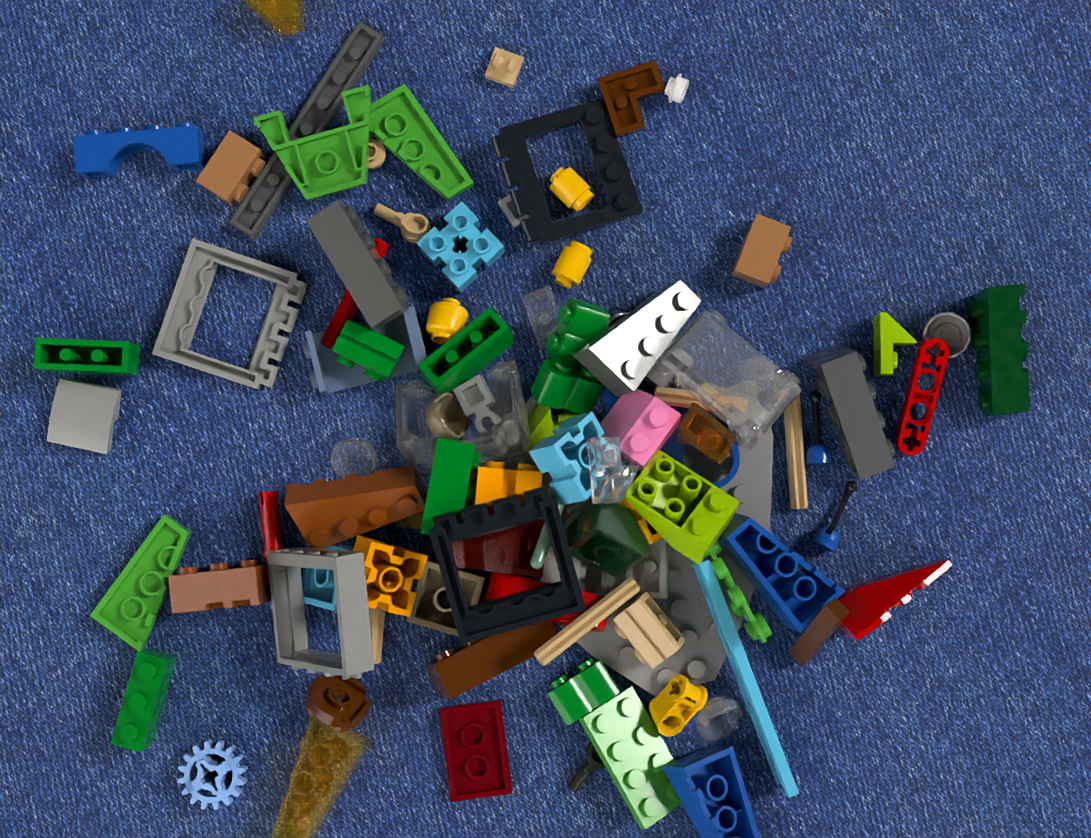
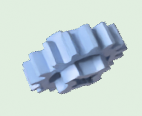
[177,739,248,810]

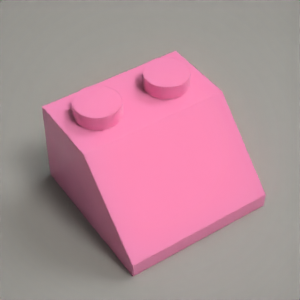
[600,388,681,472]

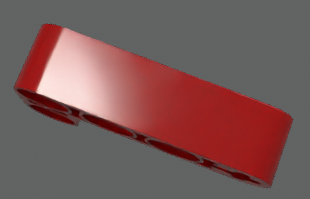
[483,572,607,632]

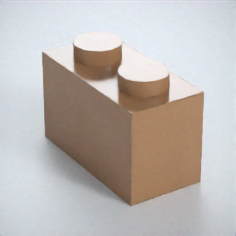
[196,130,266,207]
[731,214,793,289]

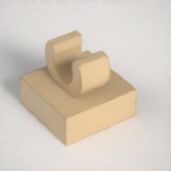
[485,47,524,88]

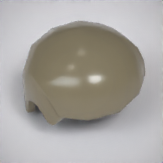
[425,392,471,441]

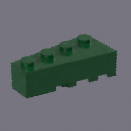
[966,284,1030,417]

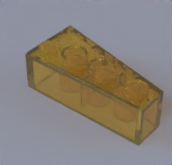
[271,715,372,838]

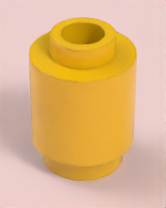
[549,167,594,212]
[552,240,592,289]

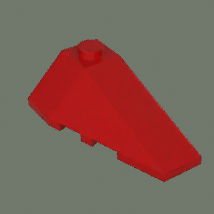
[838,559,952,641]

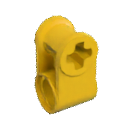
[648,674,708,737]

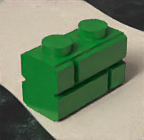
[332,318,406,383]

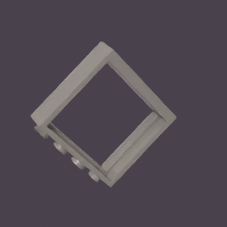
[267,547,374,680]

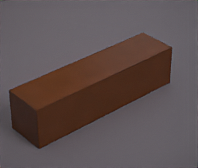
[788,598,850,666]

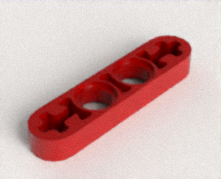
[894,337,949,456]

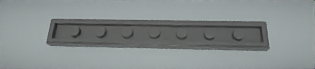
[228,20,386,241]

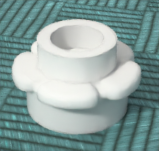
[664,74,689,104]

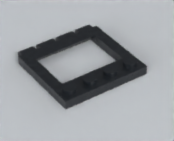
[491,98,643,246]
[429,486,586,644]

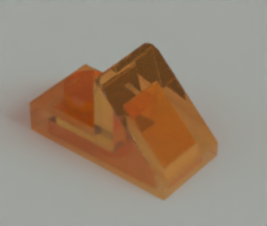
[677,403,737,464]

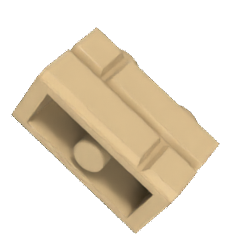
[612,591,685,669]

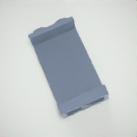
[302,306,427,395]

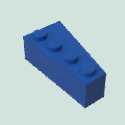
[717,513,845,633]
[662,745,760,838]

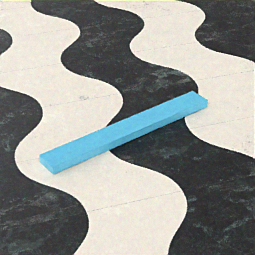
[691,558,799,798]

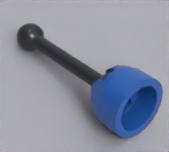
[806,391,831,466]
[812,481,858,553]

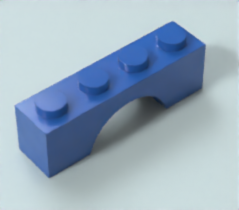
[74,122,206,179]

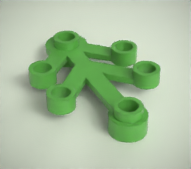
[705,541,772,644]

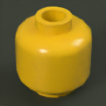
[425,298,468,345]

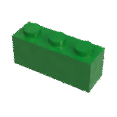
[418,307,514,396]
[33,338,140,376]
[420,438,481,535]
[110,648,177,752]

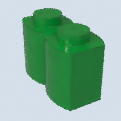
[546,297,610,366]
[530,358,604,414]
[547,657,620,726]

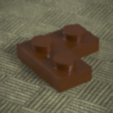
[597,60,665,138]

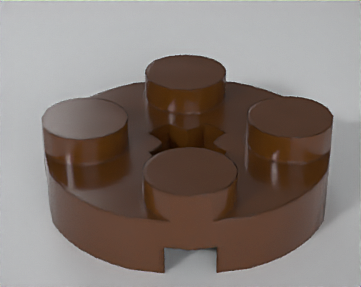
[305,674,371,733]

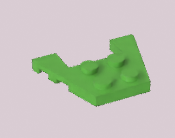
[253,85,371,200]

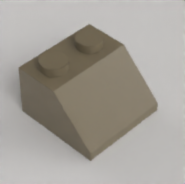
[407,561,485,637]

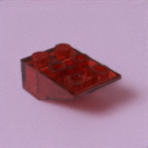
[451,504,545,577]

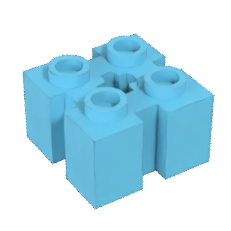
[416,201,505,293]
[528,411,624,505]

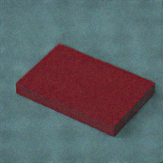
[439,699,513,802]

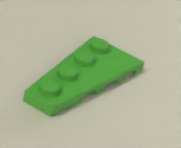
[369,84,474,202]
[90,514,192,651]

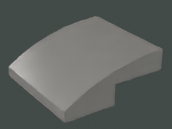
[47,377,122,454]
[601,535,668,599]

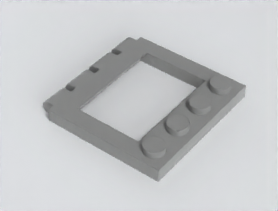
[152,238,308,390]

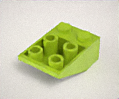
[624,450,740,565]

